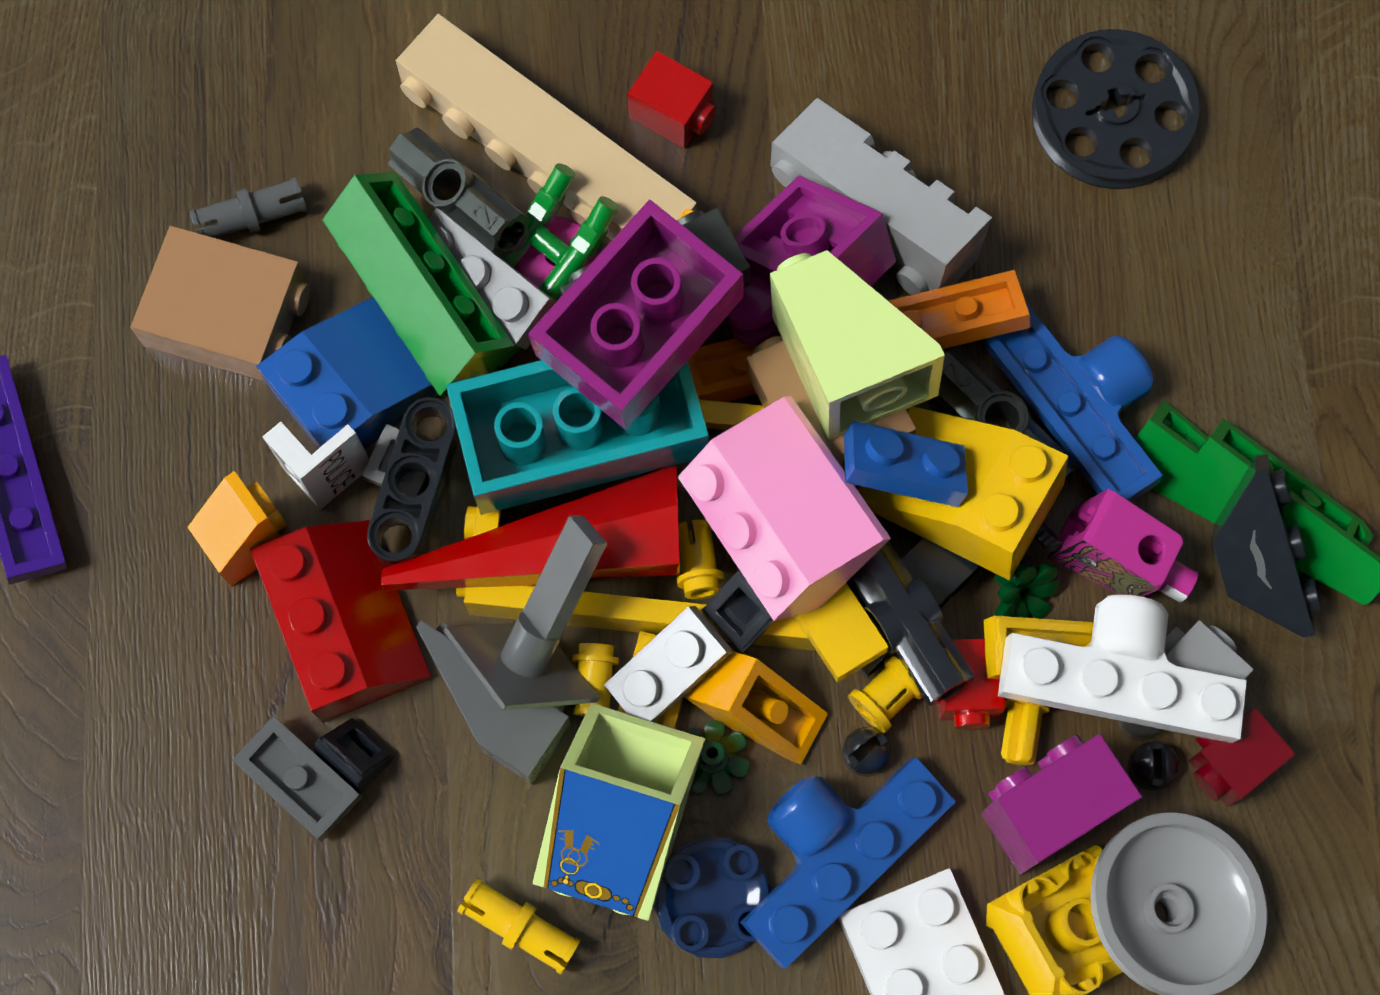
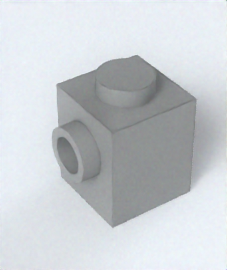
[1164,620,1253,680]

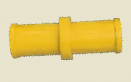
[457,878,581,975]

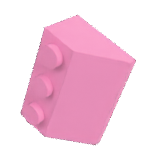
[678,396,891,621]

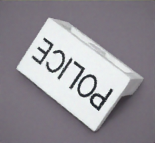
[263,421,369,510]

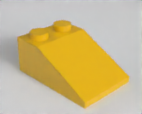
[858,407,1068,580]

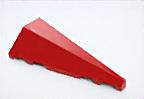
[381,466,680,590]

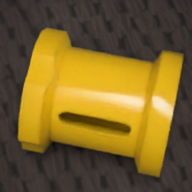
[848,655,922,734]

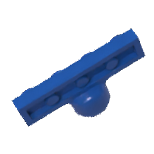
[979,301,1163,502]
[740,757,956,968]

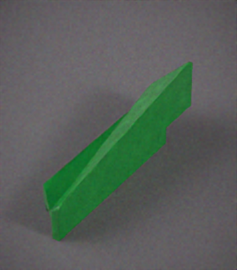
[1134,401,1380,605]

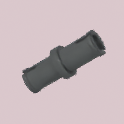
[188,177,307,238]

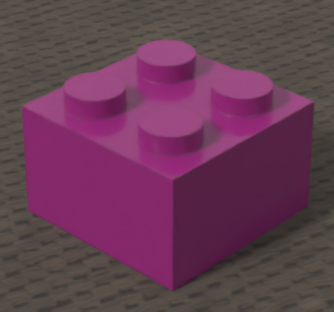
[981,734,1142,875]

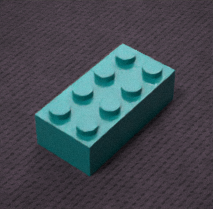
[446,360,709,515]

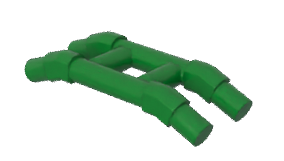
[497,163,619,370]

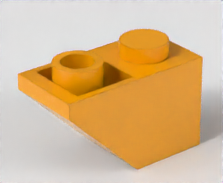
[188,471,287,587]

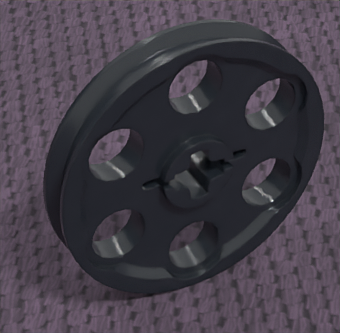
[1032,29,1200,189]

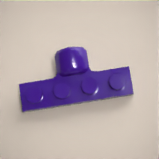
[0,355,67,585]

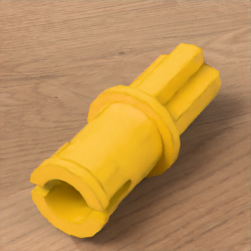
[1001,698,1050,766]

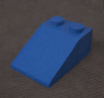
[256,297,438,450]

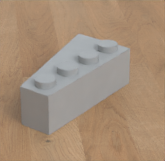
[770,98,992,295]

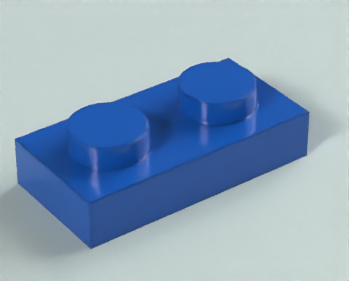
[844,421,968,507]

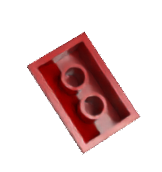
[250,520,432,723]

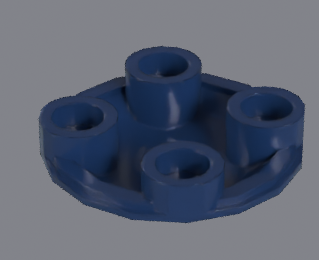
[653,837,770,958]

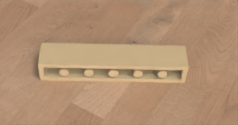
[395,14,697,240]

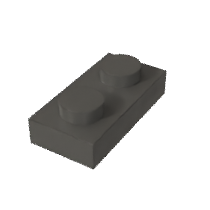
[232,716,363,842]

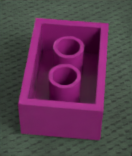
[528,199,744,430]

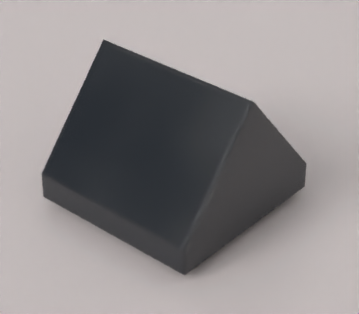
[315,718,394,795]

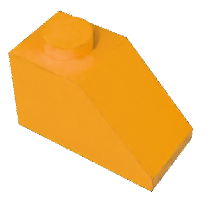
[684,652,828,765]

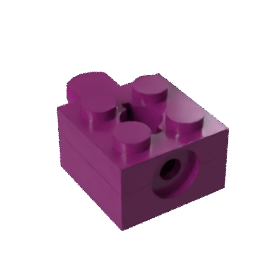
[727,175,896,346]

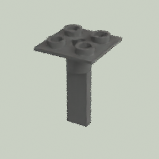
[444,516,607,710]

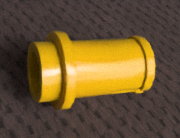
[677,520,724,599]
[572,643,619,717]

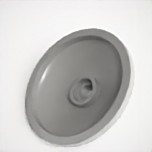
[1091,813,1267,995]

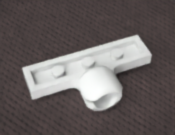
[998,594,1247,743]

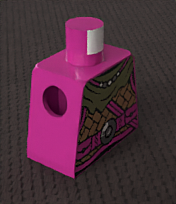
[1048,488,1198,603]

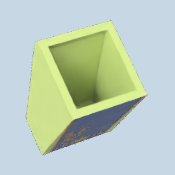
[533,703,705,921]

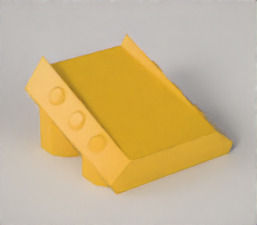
[986,845,1123,995]

